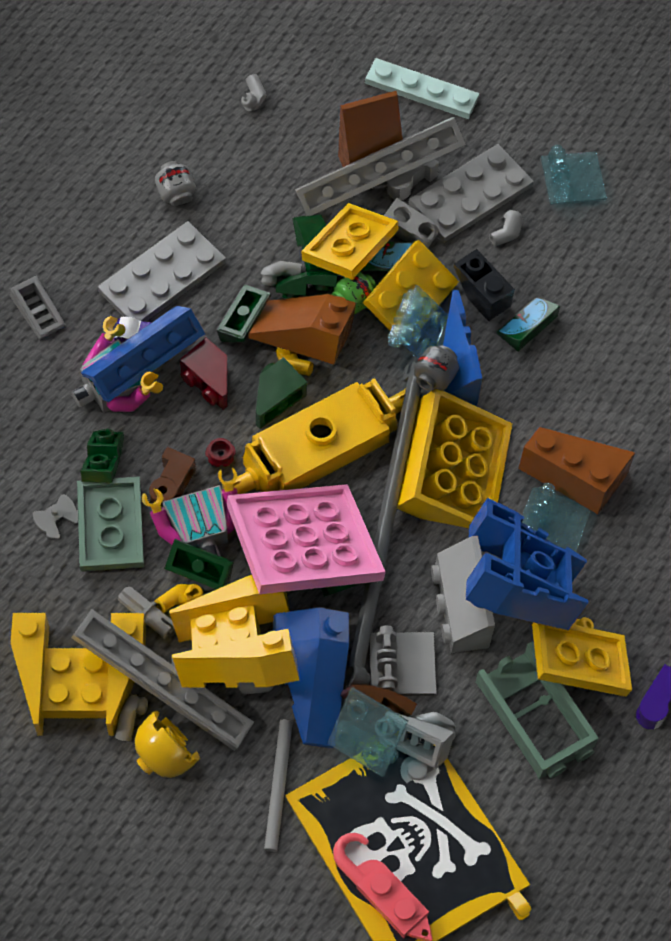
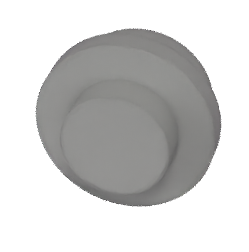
[400,756,434,783]

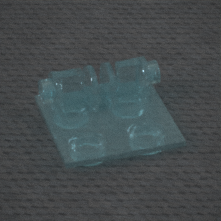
[541,145,607,205]
[387,285,448,359]
[522,483,591,552]
[328,687,409,777]

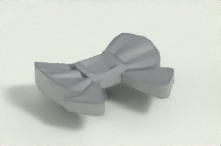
[33,494,78,539]

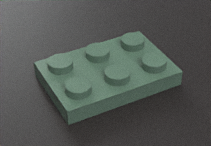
[77,476,144,572]

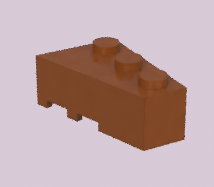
[518,427,635,514]

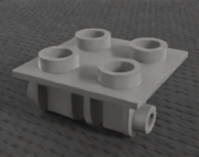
[370,625,436,695]

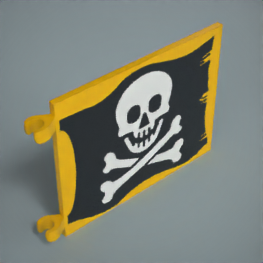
[285,730,531,941]

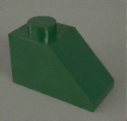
[256,357,307,429]

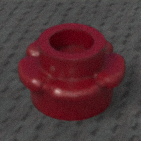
[205,438,236,467]

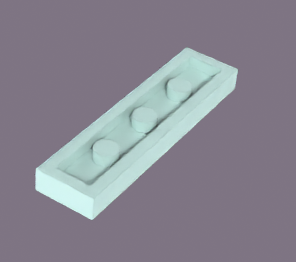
[365,58,479,119]

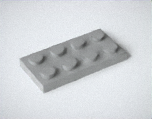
[408,144,534,243]
[97,221,226,322]

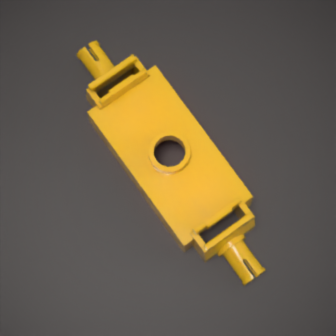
[222,378,406,494]

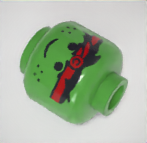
[331,272,376,315]

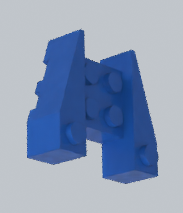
[465,498,588,630]

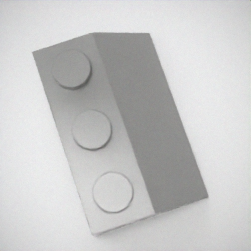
[431,536,495,653]

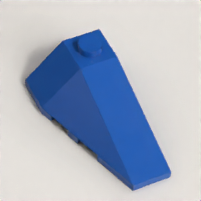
[443,290,482,406]
[273,607,349,748]

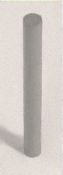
[264,719,293,852]

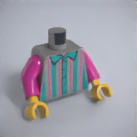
[71,316,163,413]
[142,468,238,557]

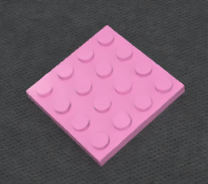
[226,484,386,594]

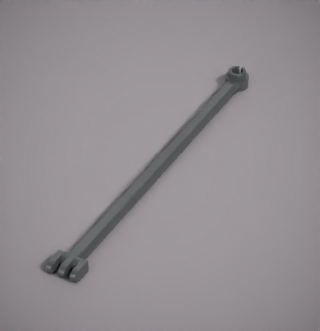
[344,359,421,689]

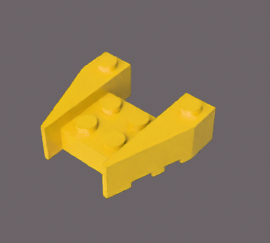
[169,575,300,688]
[10,613,146,736]

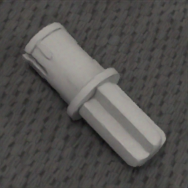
[118,587,174,640]

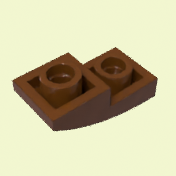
[340,685,417,716]

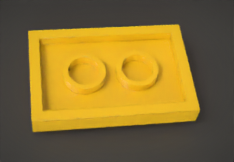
[301,203,398,280]
[362,240,459,344]
[532,622,632,697]

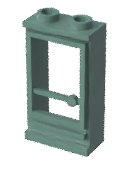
[475,641,598,780]

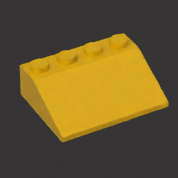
[397,389,513,528]

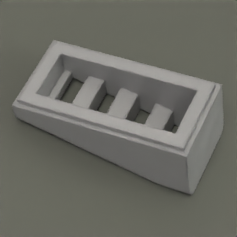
[9,276,66,340]
[379,711,454,769]

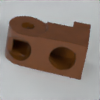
[149,447,196,507]

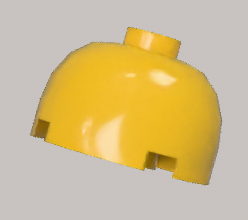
[135,711,200,778]

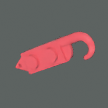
[333,833,432,941]

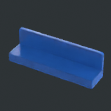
[81,306,205,402]

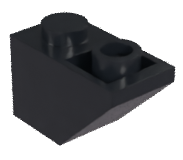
[454,249,515,321]

